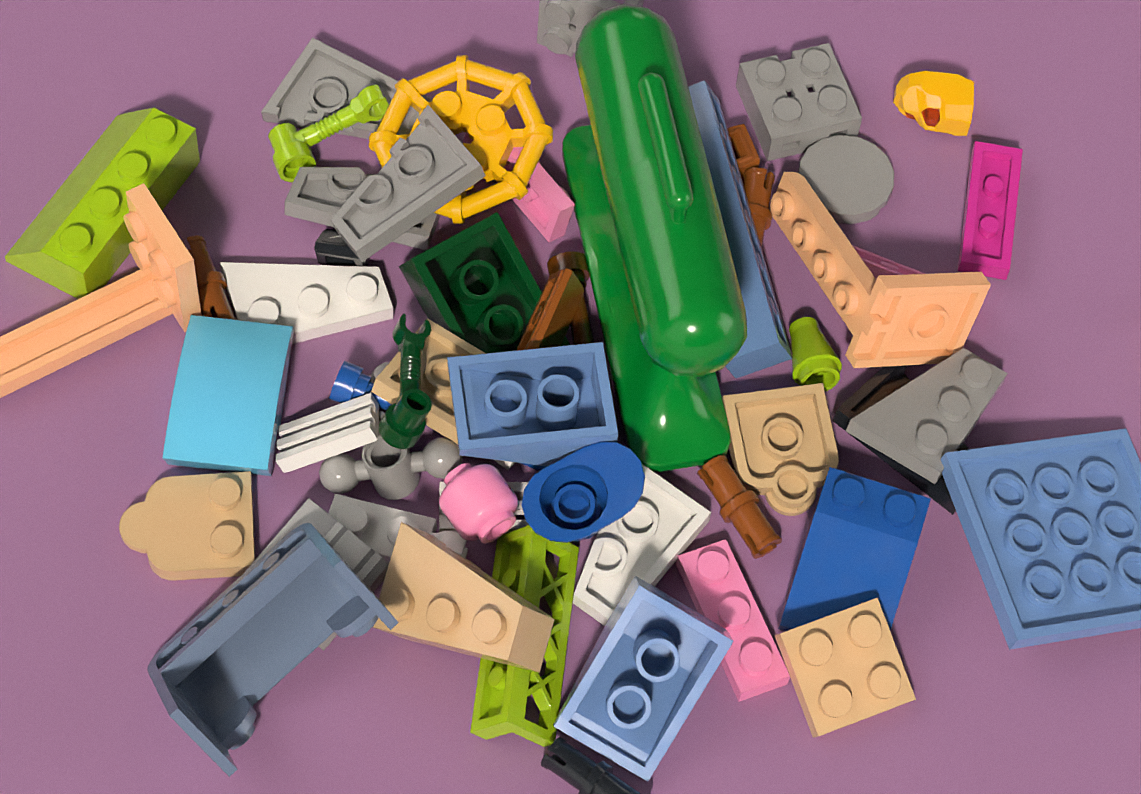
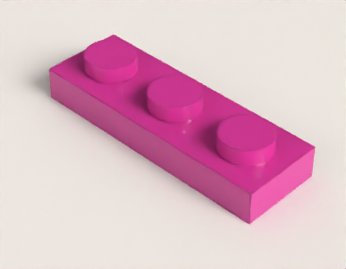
[957,141,1023,280]

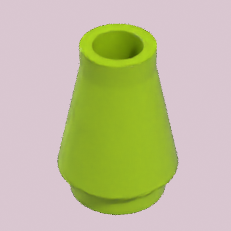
[789,317,842,391]

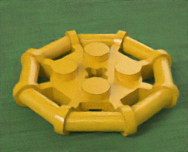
[369,55,553,224]

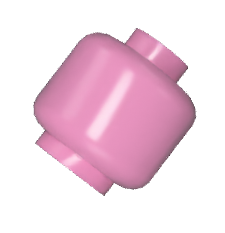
[439,463,518,544]

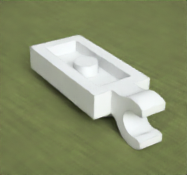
[328,494,468,563]

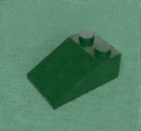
[399,212,570,354]

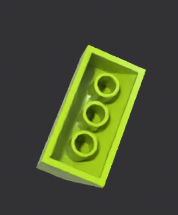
[5,107,200,299]

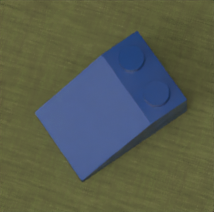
[778,467,931,631]

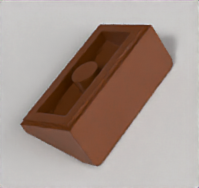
[516,268,584,351]

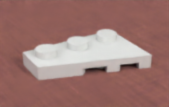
[220,262,393,344]
[573,464,711,626]

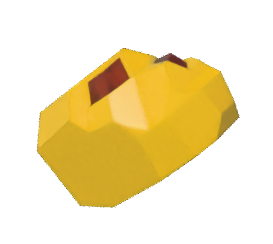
[893,71,974,136]

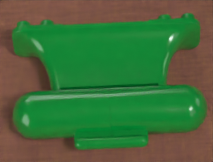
[562,4,747,472]

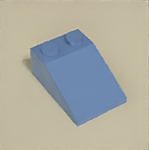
[447,342,618,466]
[553,576,734,782]

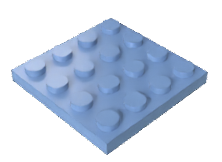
[940,429,1141,650]

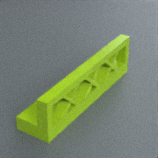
[470,525,579,747]

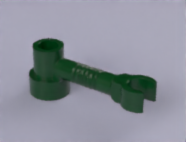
[379,313,432,449]

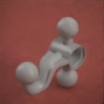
[319,362,463,500]

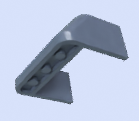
[147,523,399,777]

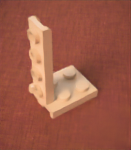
[769,172,991,368]
[0,183,202,398]

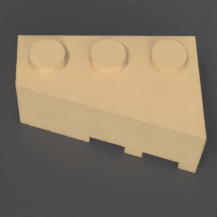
[373,522,555,673]

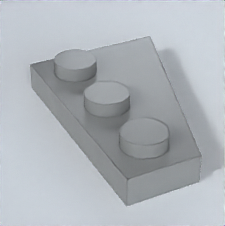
[261,37,432,139]
[331,105,486,262]
[284,167,441,251]
[846,348,1008,484]

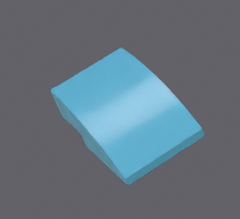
[162,315,294,476]

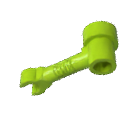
[268,85,389,182]

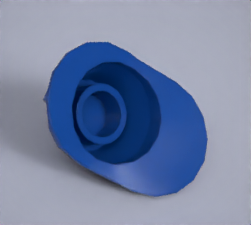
[522,442,645,543]

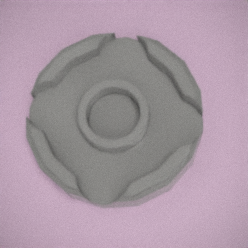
[798,135,894,224]

